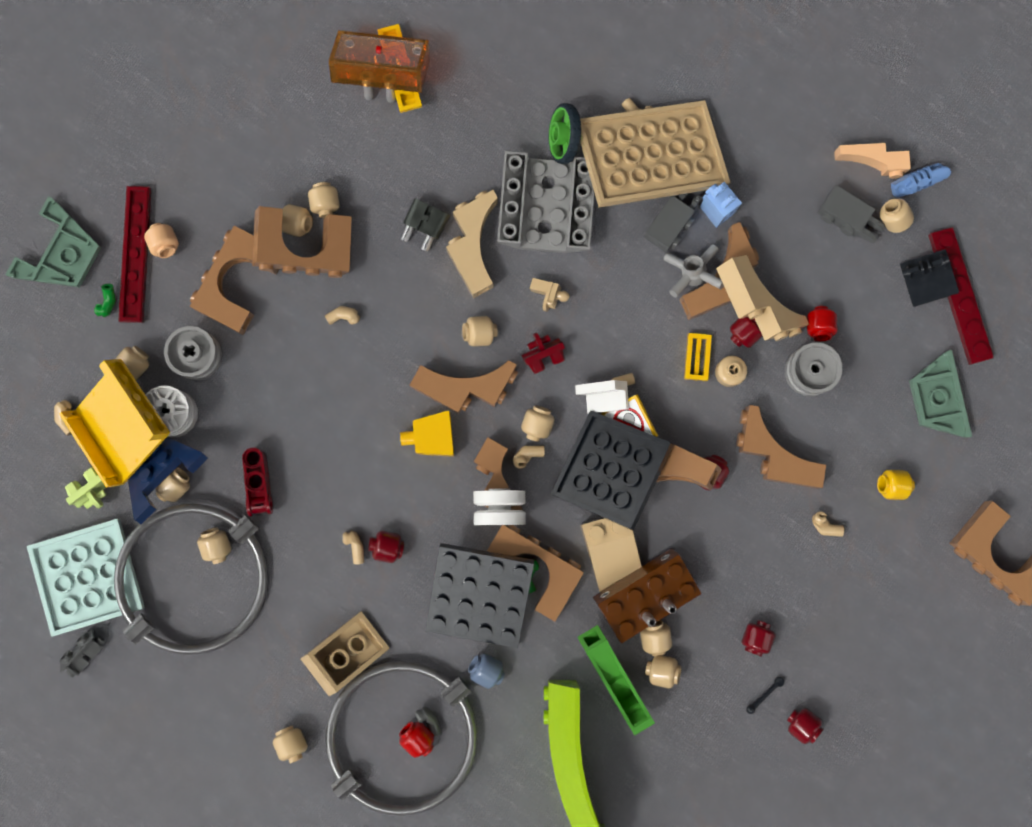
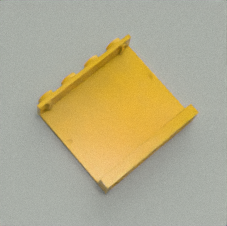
[59,359,170,488]

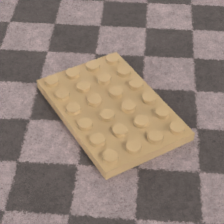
[580,100,731,208]

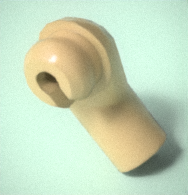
[812,511,844,537]

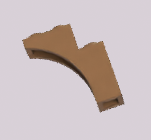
[679,222,759,320]
[409,360,519,414]
[736,405,826,489]
[657,444,722,490]

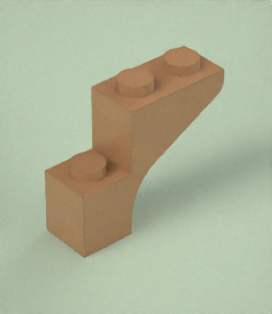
[474,438,523,510]

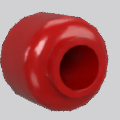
[807,306,837,342]
[399,722,434,758]

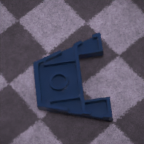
[128,437,208,524]

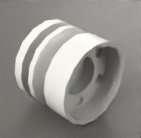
[145,386,198,437]

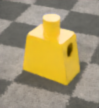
[400,411,454,457]

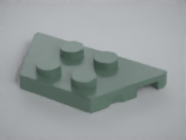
[909,350,972,438]

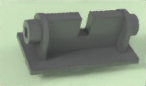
[59,628,105,678]

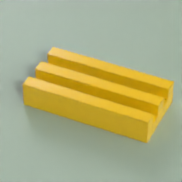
[684,333,712,382]

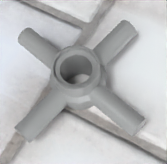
[664,244,724,298]

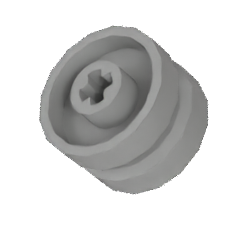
[164,326,222,381]
[785,342,842,397]

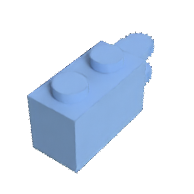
[700,181,742,228]

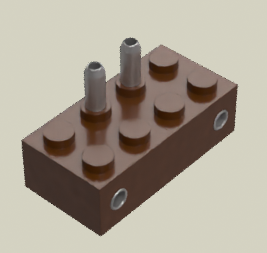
[593,548,702,644]

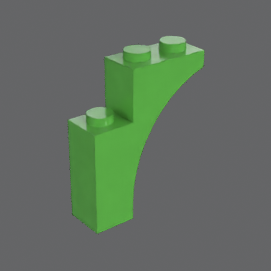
[577,625,655,736]

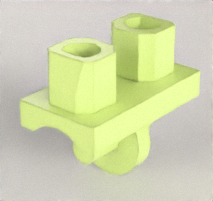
[65,467,107,509]

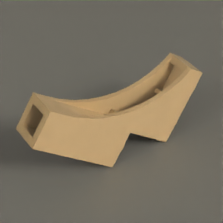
[446,190,498,299]
[716,255,809,341]

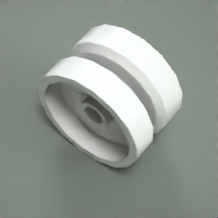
[473,488,526,525]

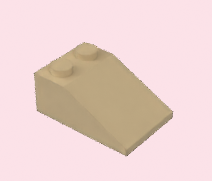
[580,518,642,592]
[300,611,390,696]

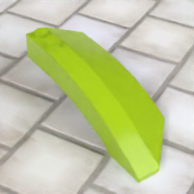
[543,680,605,827]

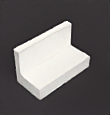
[575,380,629,414]

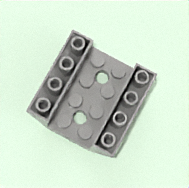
[497,151,594,253]

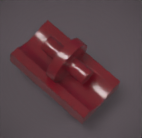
[521,332,565,374]

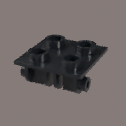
[900,249,959,307]

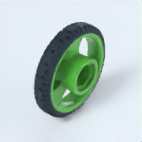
[548,103,581,164]

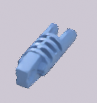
[891,163,952,198]

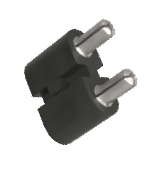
[400,198,450,252]

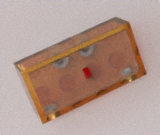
[329,30,430,103]

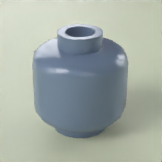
[468,653,505,689]

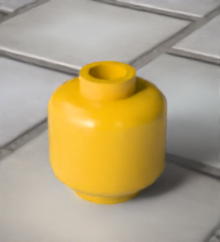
[877,469,915,500]

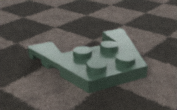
[5,196,101,288]

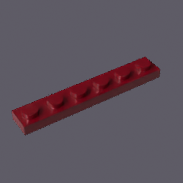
[928,227,994,365]

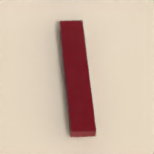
[118,186,151,323]

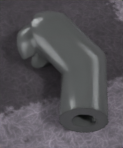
[415,707,442,737]

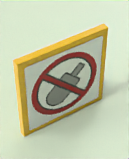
[601,394,658,437]

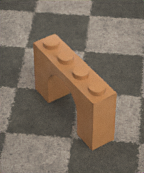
[252,206,352,278]
[190,226,279,335]
[949,501,1032,606]
[487,525,584,622]

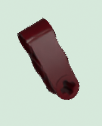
[242,448,273,517]

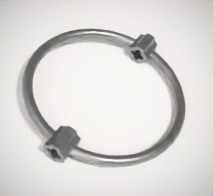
[114,504,268,655]
[325,662,477,815]

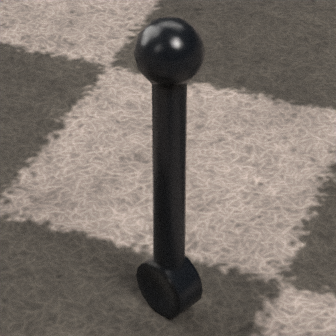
[746,677,784,714]

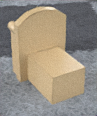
[530,278,569,312]

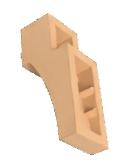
[834,143,911,179]

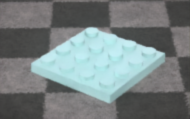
[27,519,145,637]

